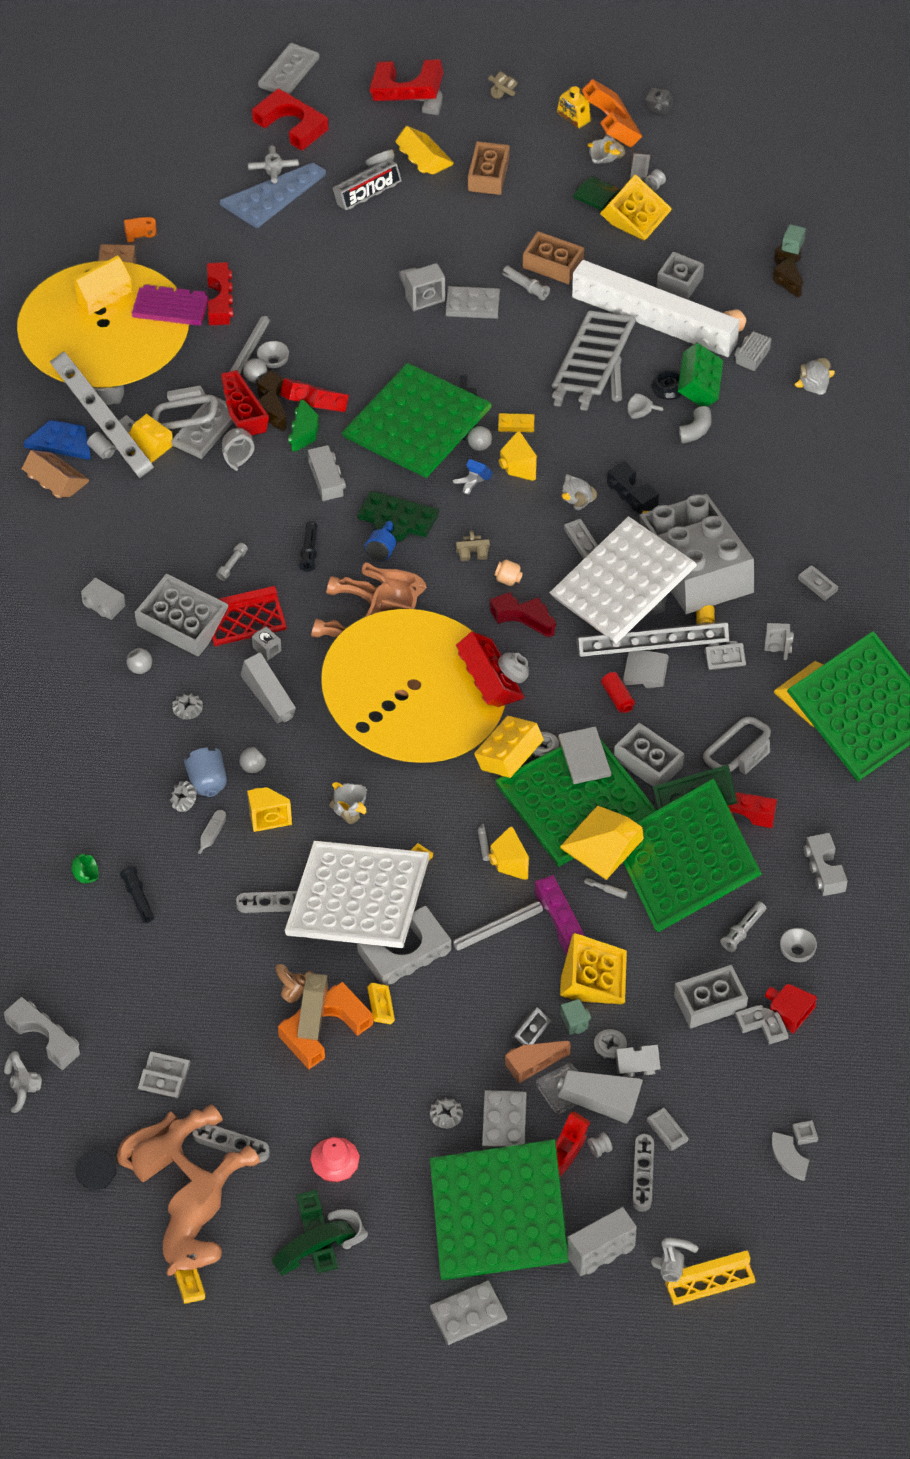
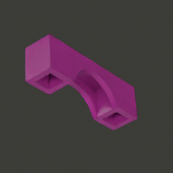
[535,875,586,956]

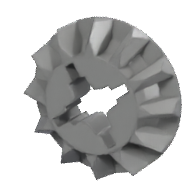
[172,693,203,719]
[533,732,559,758]
[170,781,196,812]
[594,1029,627,1060]
[430,1097,463,1128]

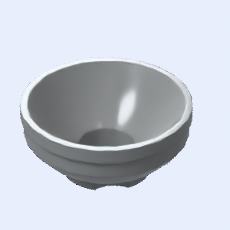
[365,150,395,168]
[257,341,289,368]
[498,652,529,683]
[780,928,817,962]

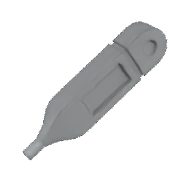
[198,810,227,854]

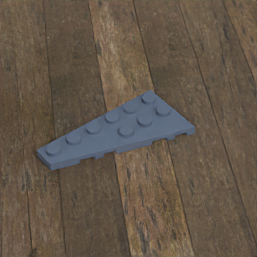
[220,162,326,229]

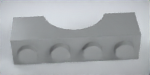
[4,997,80,1070]

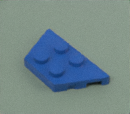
[24,420,91,460]

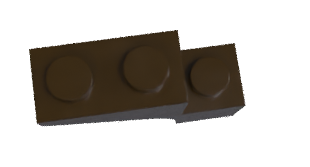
[773,244,803,298]
[257,370,287,432]

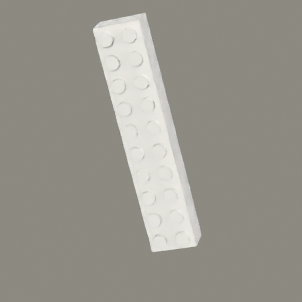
[572,260,739,357]

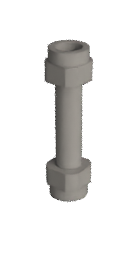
[216,543,248,581]

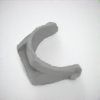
[328,1209,368,1249]

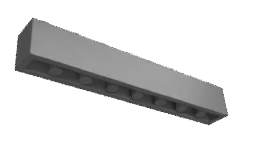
[576,621,729,657]

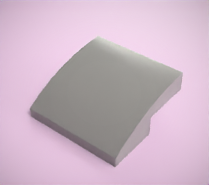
[623,651,669,688]
[138,1051,191,1099]

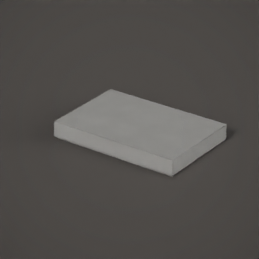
[558,727,611,784]

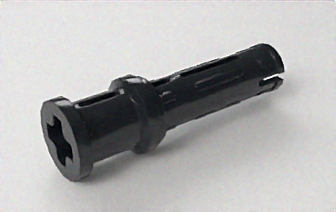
[299,521,318,572]
[120,867,155,923]

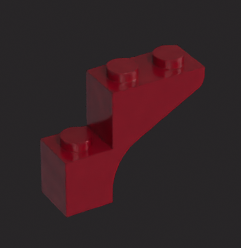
[490,592,556,637]

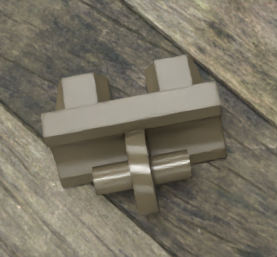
[488,71,518,99]
[456,530,490,561]

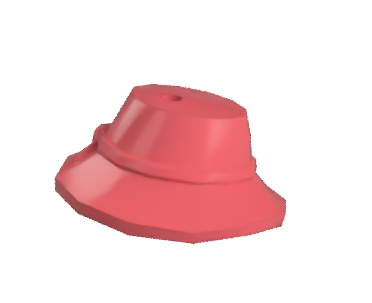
[310,1137,360,1182]

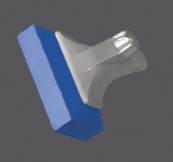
[453,459,493,494]

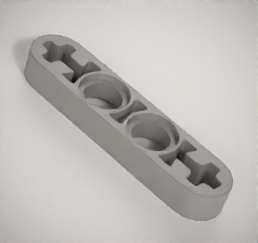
[236,891,298,913]
[192,1125,270,1162]
[632,1134,654,1212]

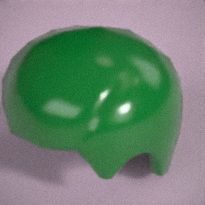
[71,853,99,884]

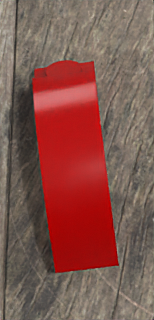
[556,1111,591,1177]

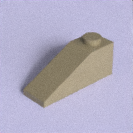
[297,973,328,1040]

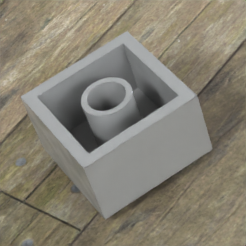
[657,252,704,300]
[405,263,445,311]

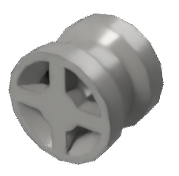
[645,169,666,191]
[588,1132,613,1158]

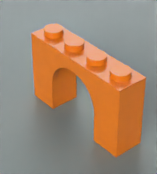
[581,79,643,148]
[278,982,373,1069]

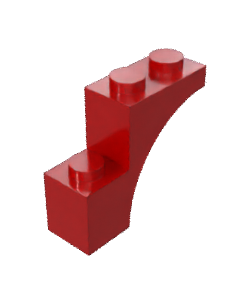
[280,378,349,412]

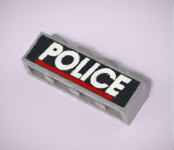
[332,159,401,210]

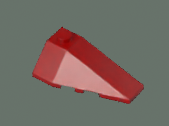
[221,370,269,436]

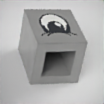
[252,627,282,661]

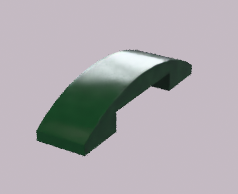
[296,1190,338,1274]
[271,1221,356,1276]

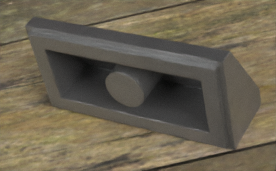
[509,1007,551,1046]

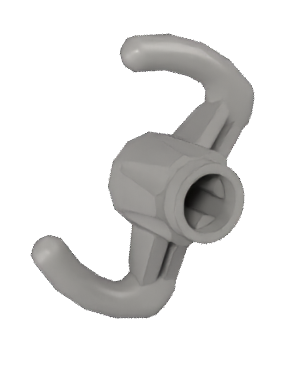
[4,1051,41,1113]
[651,1238,698,1282]

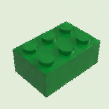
[678,342,723,407]

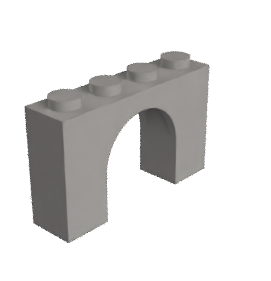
[357,906,451,985]

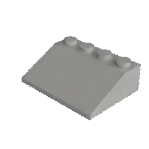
[134,574,228,657]

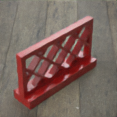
[212,586,287,646]

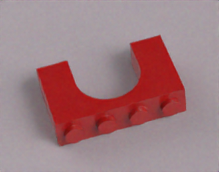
[370,59,444,101]
[252,88,328,151]

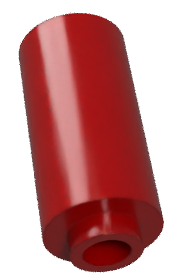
[601,672,635,713]

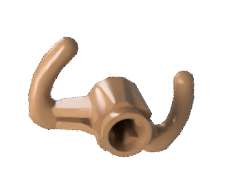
[275,964,315,1003]

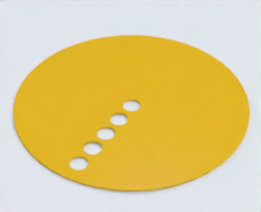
[17,261,189,388]
[321,609,505,763]

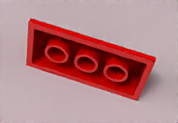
[456,631,525,707]

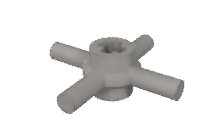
[248,146,299,183]

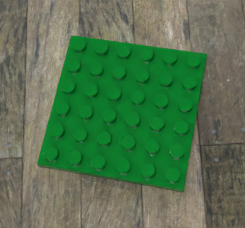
[342,363,492,478]
[787,631,910,782]
[495,737,657,867]
[623,778,762,932]
[430,1140,569,1281]

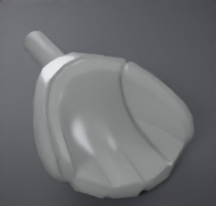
[627,393,663,419]

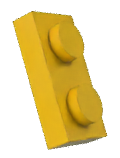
[498,413,534,432]
[367,983,395,1024]
[174,1268,205,1304]

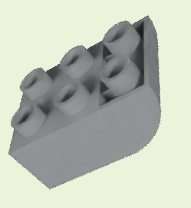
[640,494,754,614]

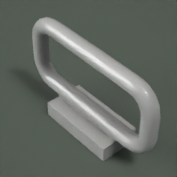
[152,386,218,430]
[703,717,771,775]

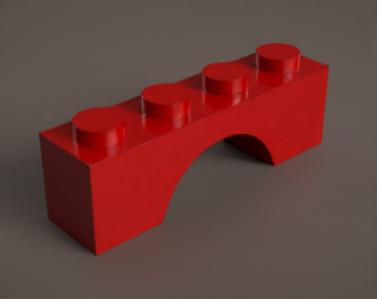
[207,262,233,326]
[729,792,777,828]

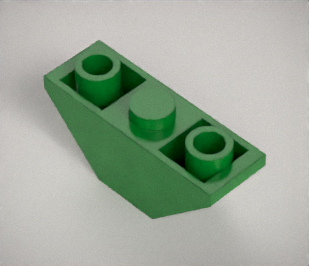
[289,400,319,452]

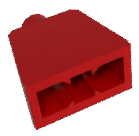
[765,984,817,1034]

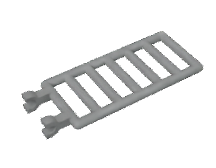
[552,311,636,411]

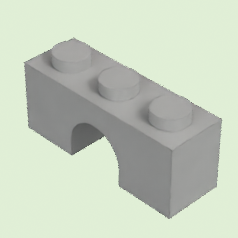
[803,833,847,896]

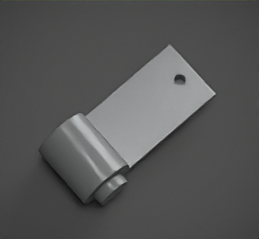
[87,415,135,459]

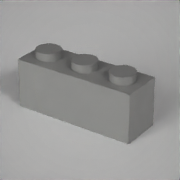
[308,445,346,501]

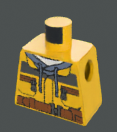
[557,86,591,129]

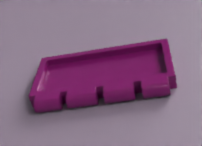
[132,284,208,326]

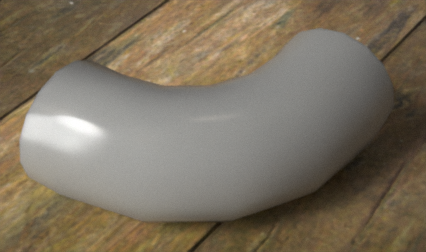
[678,406,712,444]

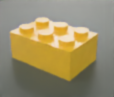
[474,716,544,778]

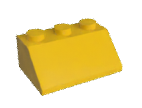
[395,126,454,175]
[74,255,132,315]

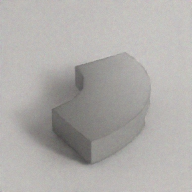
[771,1132,809,1181]

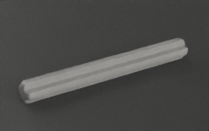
[230,316,270,374]
[453,901,543,950]

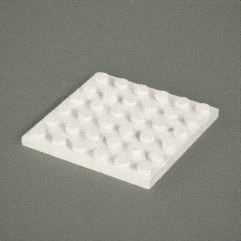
[549,516,697,643]
[285,841,429,948]

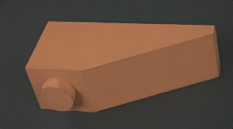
[505,1041,571,1083]

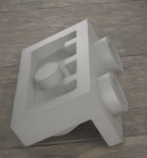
[764,623,794,660]
[704,641,746,671]

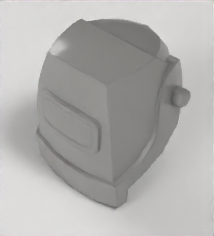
[222,428,255,471]

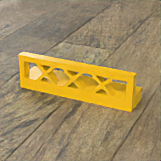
[665,1250,755,1305]

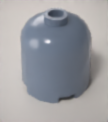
[184,747,227,797]

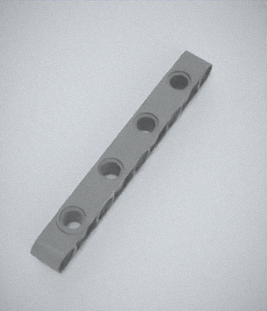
[50,351,154,478]

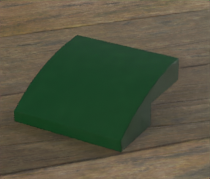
[573,176,620,210]

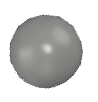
[243,358,267,383]
[467,426,492,451]
[126,648,153,674]
[239,747,266,774]

